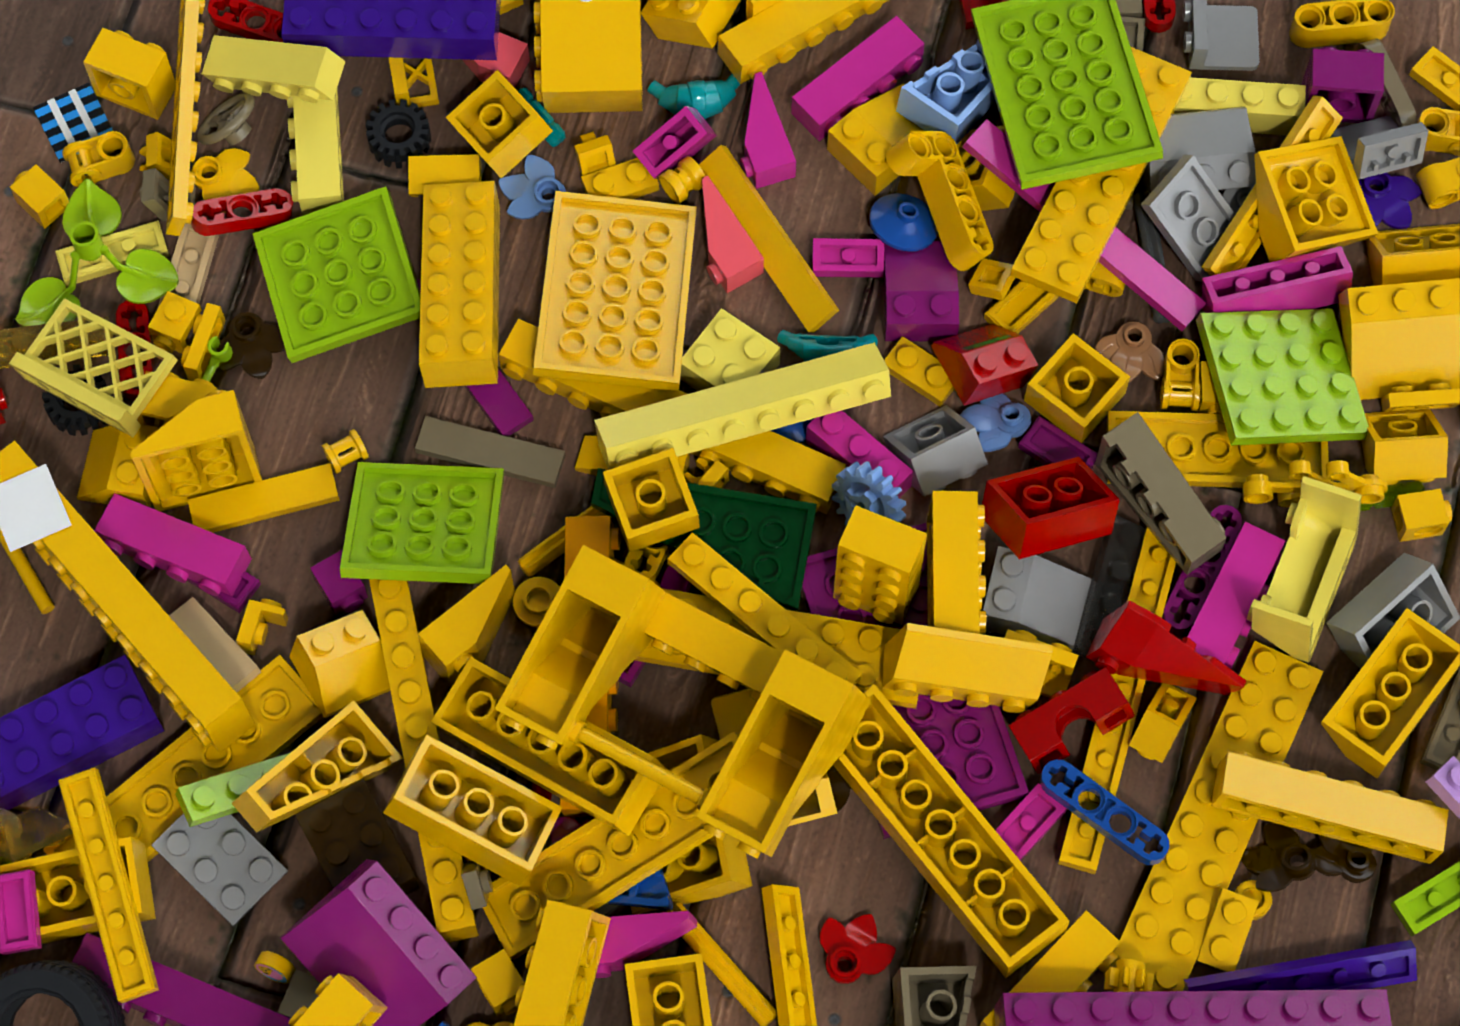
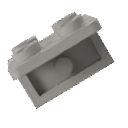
[1183,0,1259,71]

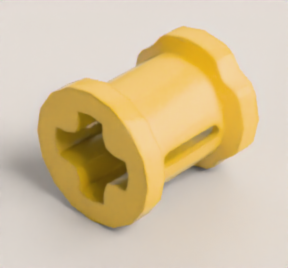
[321,429,369,474]

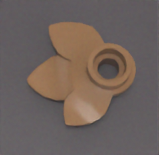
[1095,321,1164,383]

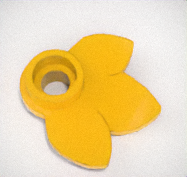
[191,148,260,214]

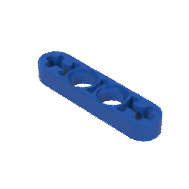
[1040,759,1169,865]

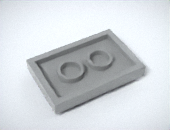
[1141,154,1235,282]
[151,813,288,927]

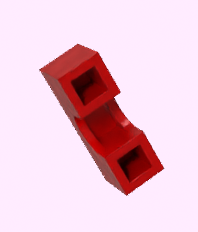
[1008,667,1135,774]

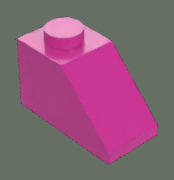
[633,106,717,179]

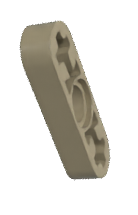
[1358,38,1417,127]

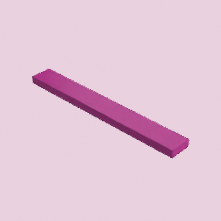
[963,119,1206,331]

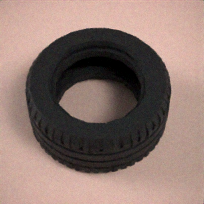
[0,960,126,1026]

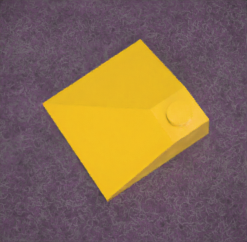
[1254,136,1378,262]

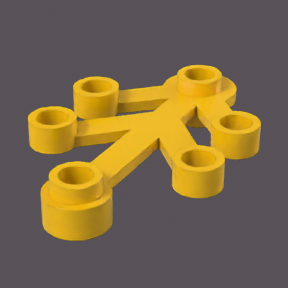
[1242,460,1388,507]

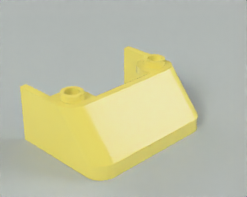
[1247,476,1362,663]

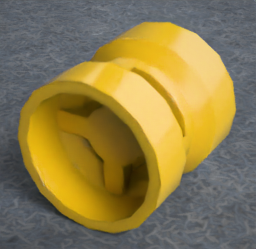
[658,156,706,204]

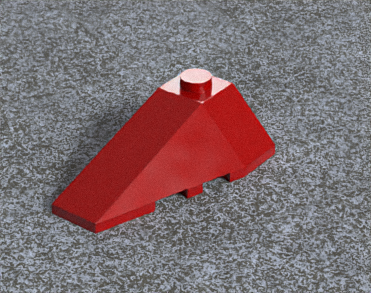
[1086,600,1246,696]

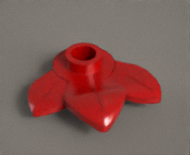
[820,914,896,984]

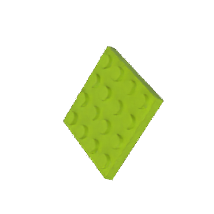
[252,186,421,363]
[1196,309,1369,446]
[340,462,504,584]

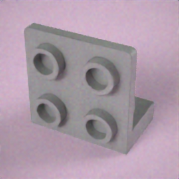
[1330,116,1429,179]

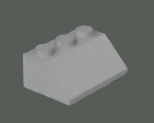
[1142,107,1256,194]
[1326,552,1460,669]

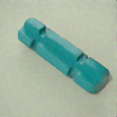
[518,88,566,147]

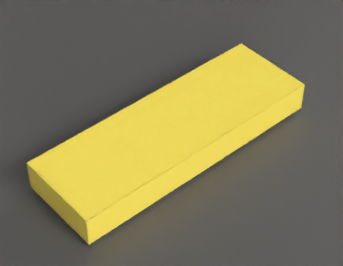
[55,220,170,287]

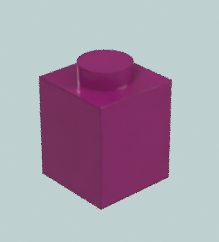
[310,550,368,615]

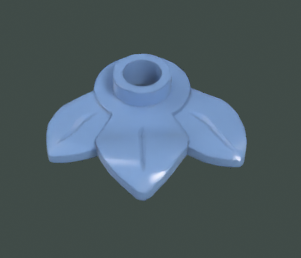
[498,155,566,220]
[960,394,1031,452]

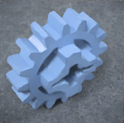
[832,461,907,526]

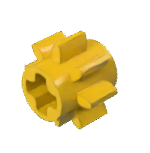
[1104,959,1154,992]

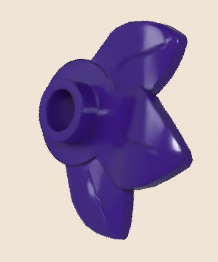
[1359,172,1422,229]

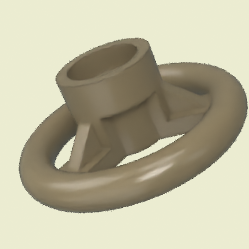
[197,93,255,145]

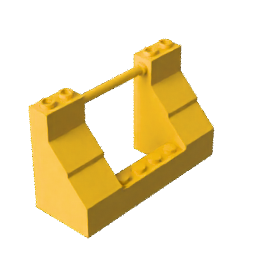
[495,545,871,859]

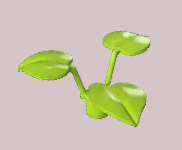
[15,178,179,332]

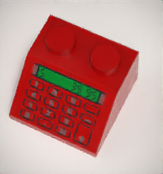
[931,324,1039,406]

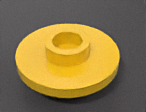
[513,577,560,627]

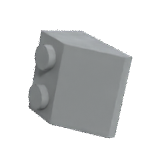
[883,405,988,496]

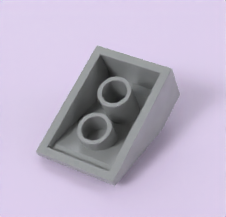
[983,546,1104,654]

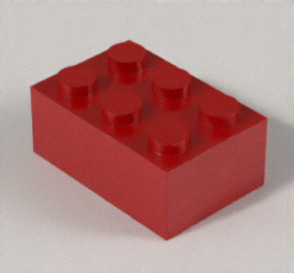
[982,457,1120,559]

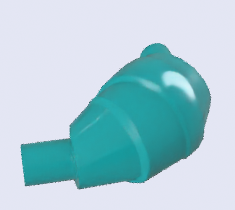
[647,74,740,119]
[777,330,878,362]

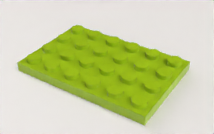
[971,0,1163,190]

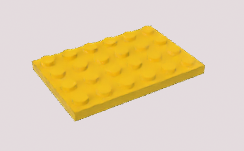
[533,191,697,391]

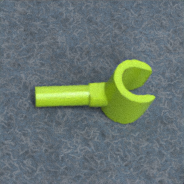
[202,336,233,382]

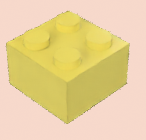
[680,308,780,391]

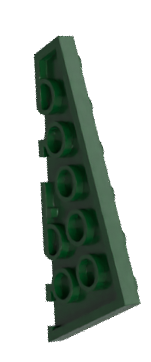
[591,468,817,611]

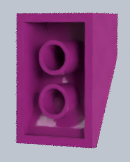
[884,241,959,341]

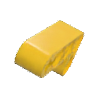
[885,130,994,271]

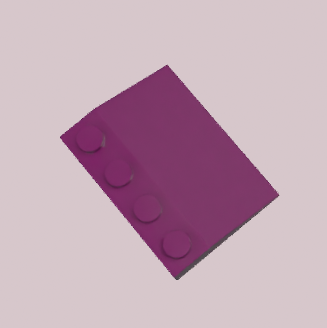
[280,859,477,1026]

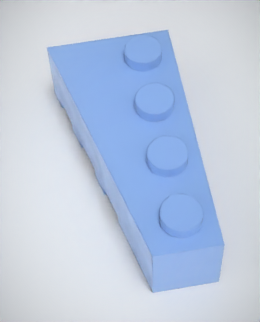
[896,40,996,144]

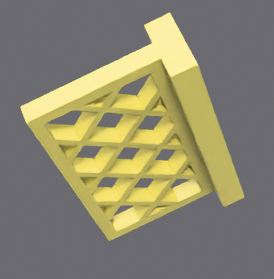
[9,298,178,437]

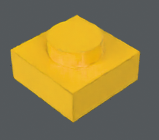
[968,258,1015,300]

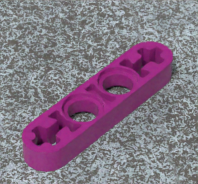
[1162,505,1242,635]

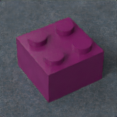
[1302,47,1384,123]

